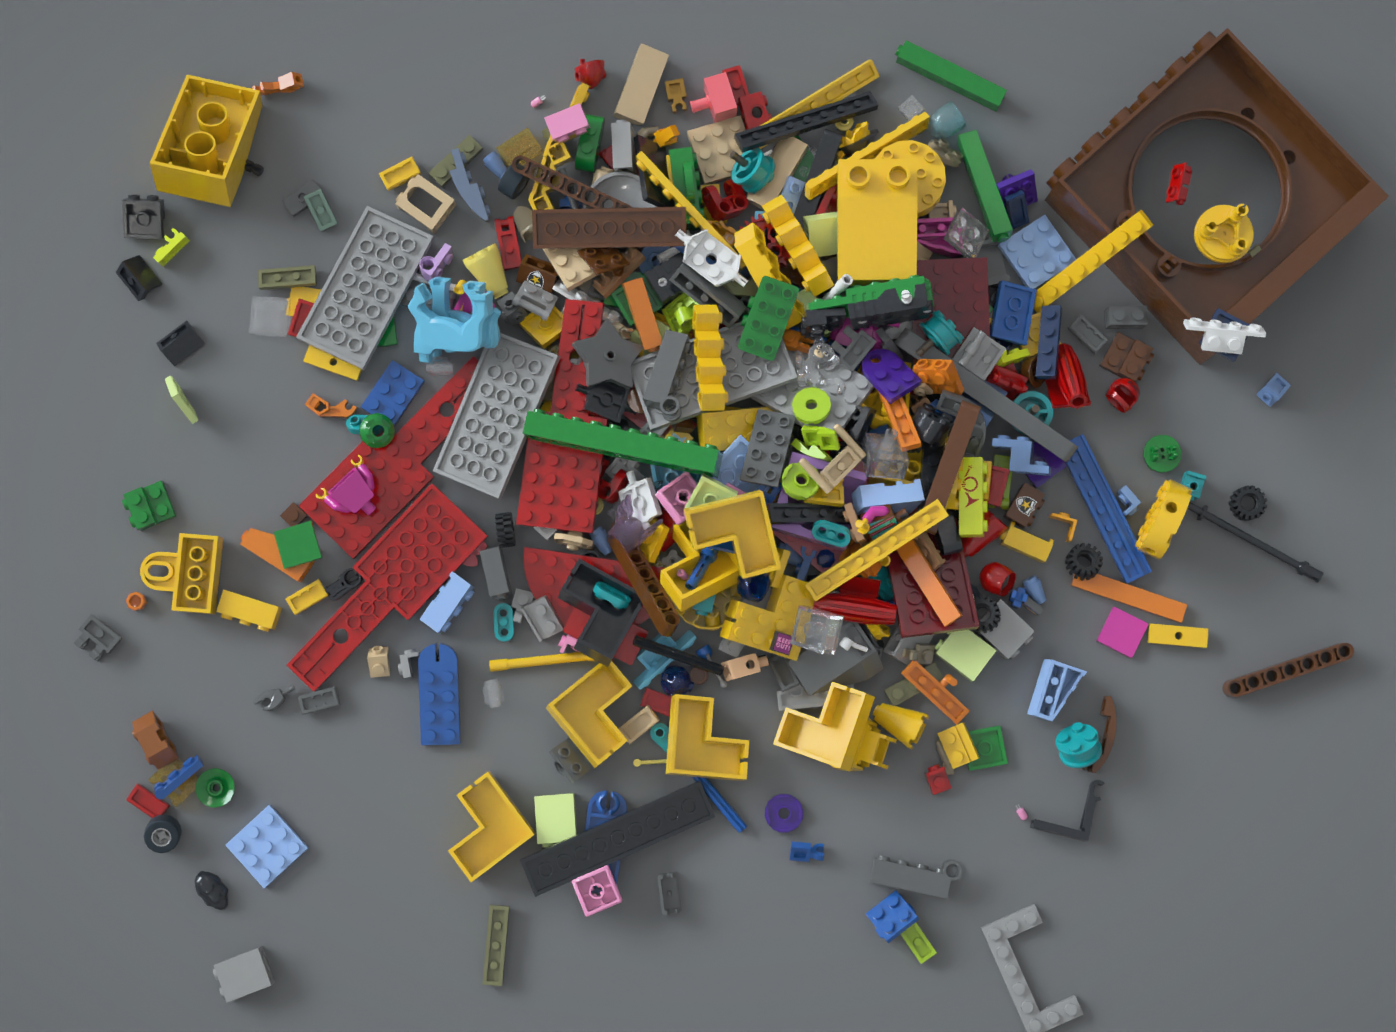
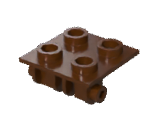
[577,247,630,277]

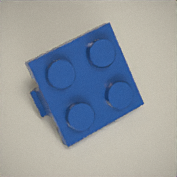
[866,890,919,943]

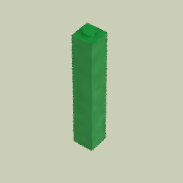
[895,40,1007,112]
[957,130,1013,242]

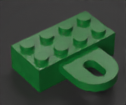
[669,147,705,231]

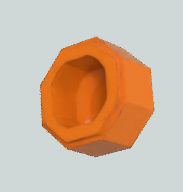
[126,592,147,611]

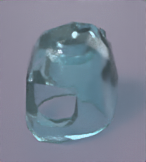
[929,101,966,139]

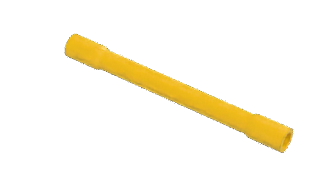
[489,652,595,672]

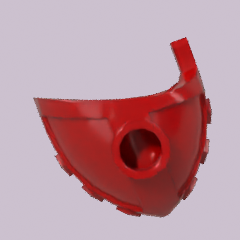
[575,59,606,89]

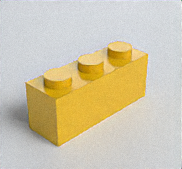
[216,590,282,632]

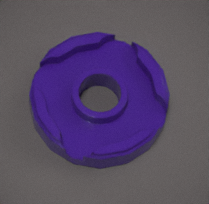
[765,794,803,833]

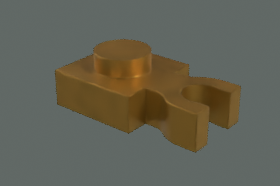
[665,78,687,114]

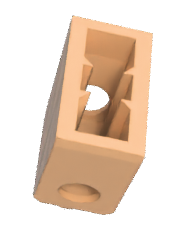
[721,653,769,681]

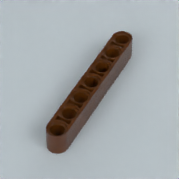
[512,155,632,208]
[924,400,981,535]
[606,521,680,637]
[1222,643,1354,697]

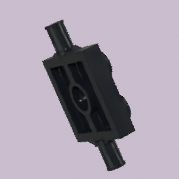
[575,382,637,425]

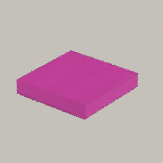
[1096,607,1148,658]

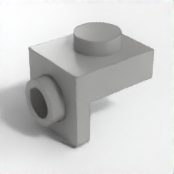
[398,649,421,679]

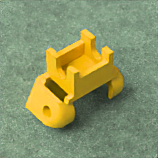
[831,717,897,771]

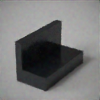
[116,255,162,301]
[156,320,205,367]

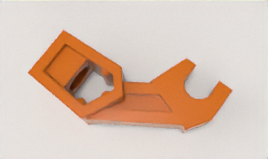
[252,72,304,95]
[305,393,358,419]

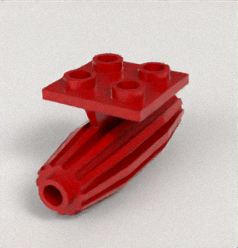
[1045,343,1091,409]
[813,576,897,625]

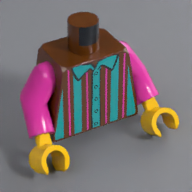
[855,504,910,567]

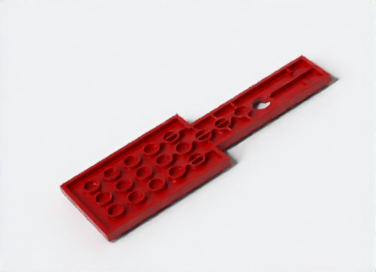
[516,299,608,534]
[299,356,478,559]
[286,483,488,692]

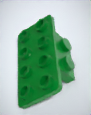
[738,276,799,361]

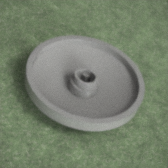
[582,171,657,249]

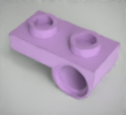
[419,243,453,282]

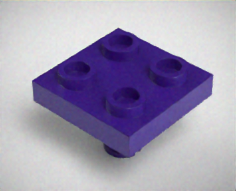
[997,169,1038,213]

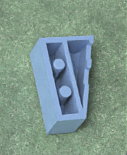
[851,479,924,515]
[420,571,475,634]
[1027,659,1087,721]

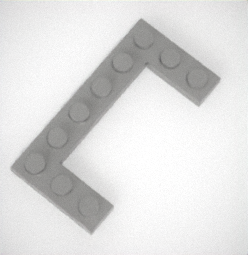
[980,904,1083,1032]

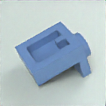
[1256,373,1291,407]
[1117,485,1141,516]

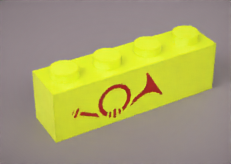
[959,457,988,537]

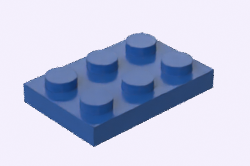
[990,280,1037,346]
[361,360,425,427]

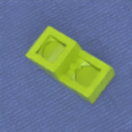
[801,425,840,450]
[791,439,833,462]

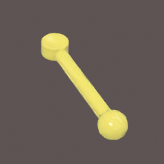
[633,759,667,767]

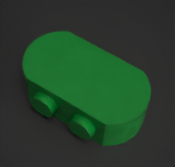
[575,114,605,173]

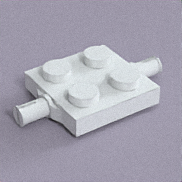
[618,471,662,535]

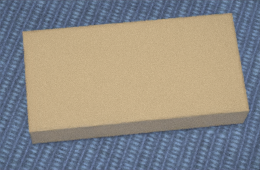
[619,705,660,745]

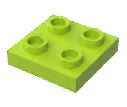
[662,292,699,334]

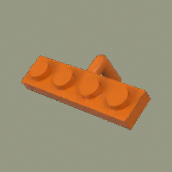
[901,660,970,725]

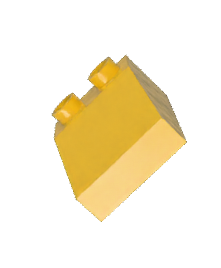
[150,75,263,207]
[837,159,917,286]

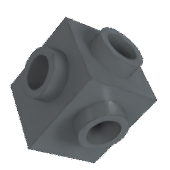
[497,292,528,326]

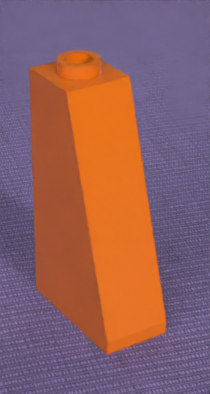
[621,278,662,352]
[240,528,323,582]

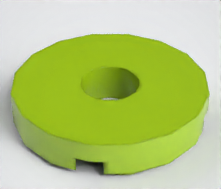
[792,387,831,424]
[781,462,820,500]

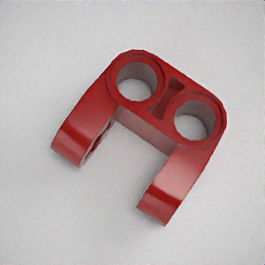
[701,179,748,222]
[598,458,629,504]

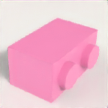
[544,103,590,143]

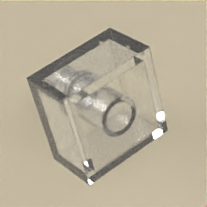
[861,429,909,479]
[790,605,844,655]

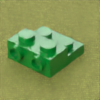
[122,481,177,531]

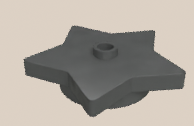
[572,319,643,389]

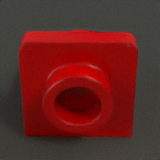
[925,764,952,795]

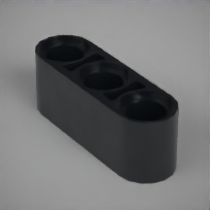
[935,509,963,556]

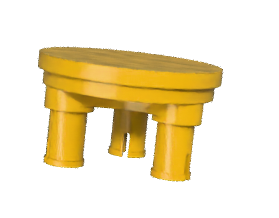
[1194,204,1254,263]

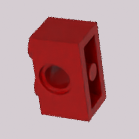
[737,91,772,130]

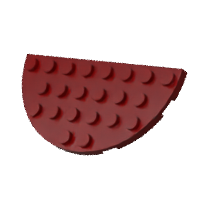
[524,547,666,626]

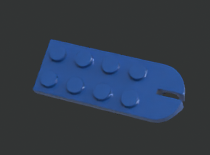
[418,643,461,745]
[585,790,627,893]

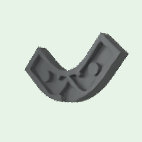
[936,389,986,457]

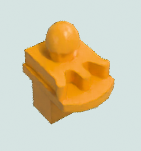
[653,125,680,147]

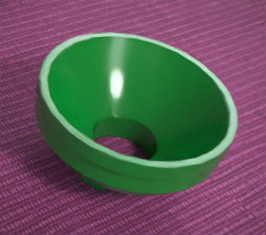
[359,413,395,448]

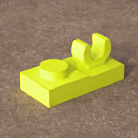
[153,228,190,267]
[993,348,1030,368]

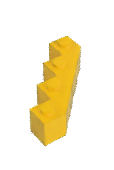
[528,134,578,210]
[762,194,834,297]
[734,223,805,329]
[692,305,728,411]

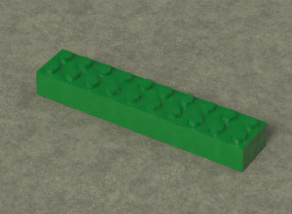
[522,409,723,478]

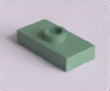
[303,188,338,231]

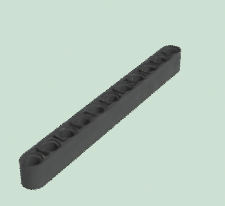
[895,327,1078,463]

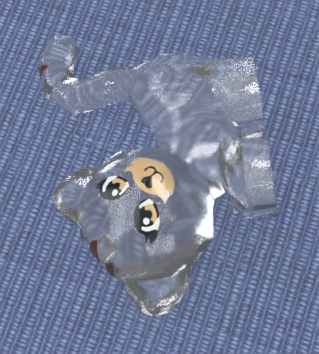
[795,338,846,395]

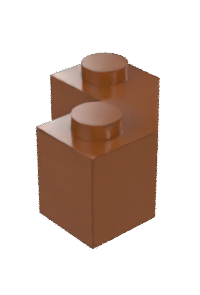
[132,710,178,770]

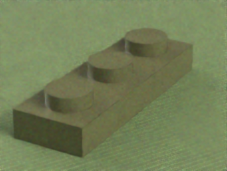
[429,134,483,188]
[258,265,317,290]
[884,662,943,706]

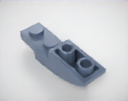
[450,148,491,222]

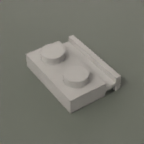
[521,595,564,642]

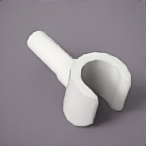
[839,637,868,652]

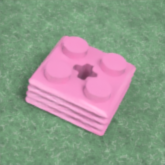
[655,472,697,525]
[572,865,622,917]

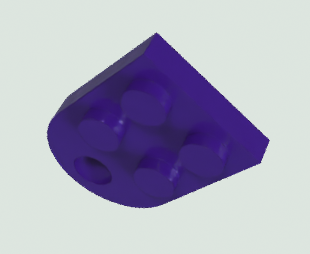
[862,349,921,404]

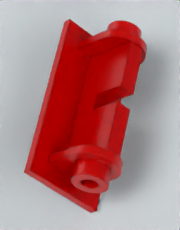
[1166,162,1192,205]
[986,364,1028,394]

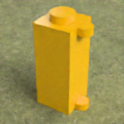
[1000,521,1054,563]

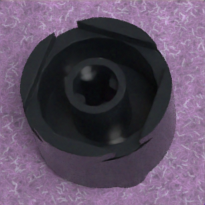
[912,403,953,447]

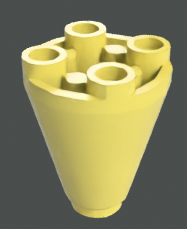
[462,243,508,299]

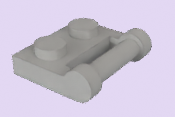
[512,280,559,321]

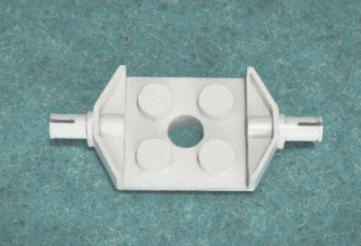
[675,229,748,287]

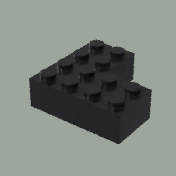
[558,558,643,667]

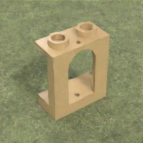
[395,174,457,234]

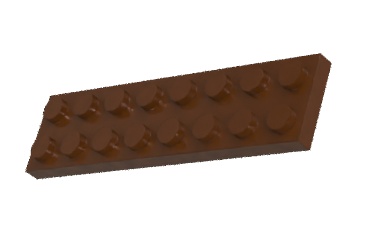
[532,207,687,249]

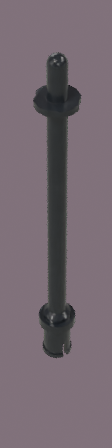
[1187,502,1324,583]

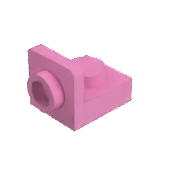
[558,634,579,653]

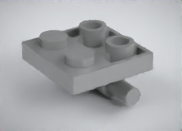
[952,327,1006,381]

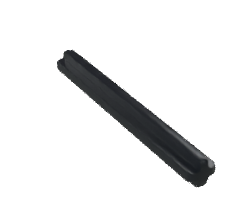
[633,635,724,676]

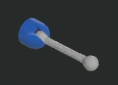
[695,644,727,688]

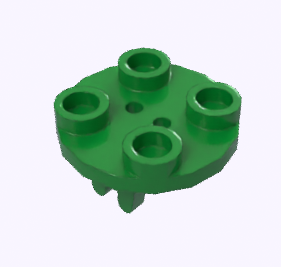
[1143,435,1182,473]

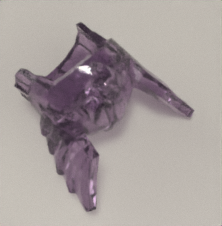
[607,494,663,553]

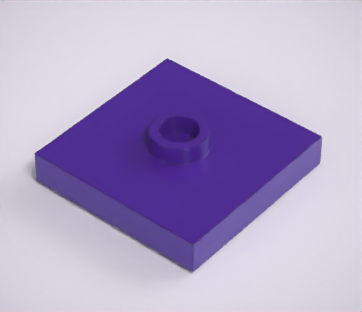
[1025,442,1067,488]

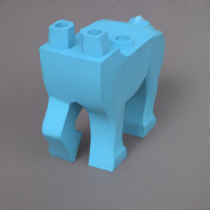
[408,277,501,363]

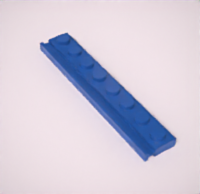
[1064,434,1152,584]

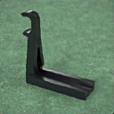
[1030,780,1105,842]

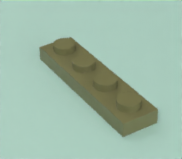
[482,904,510,986]

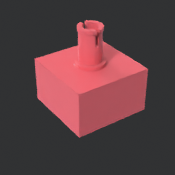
[690,72,737,123]

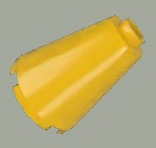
[872,703,929,750]

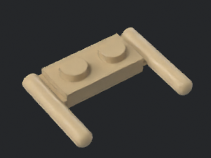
[799,424,867,494]

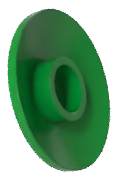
[195,768,235,808]

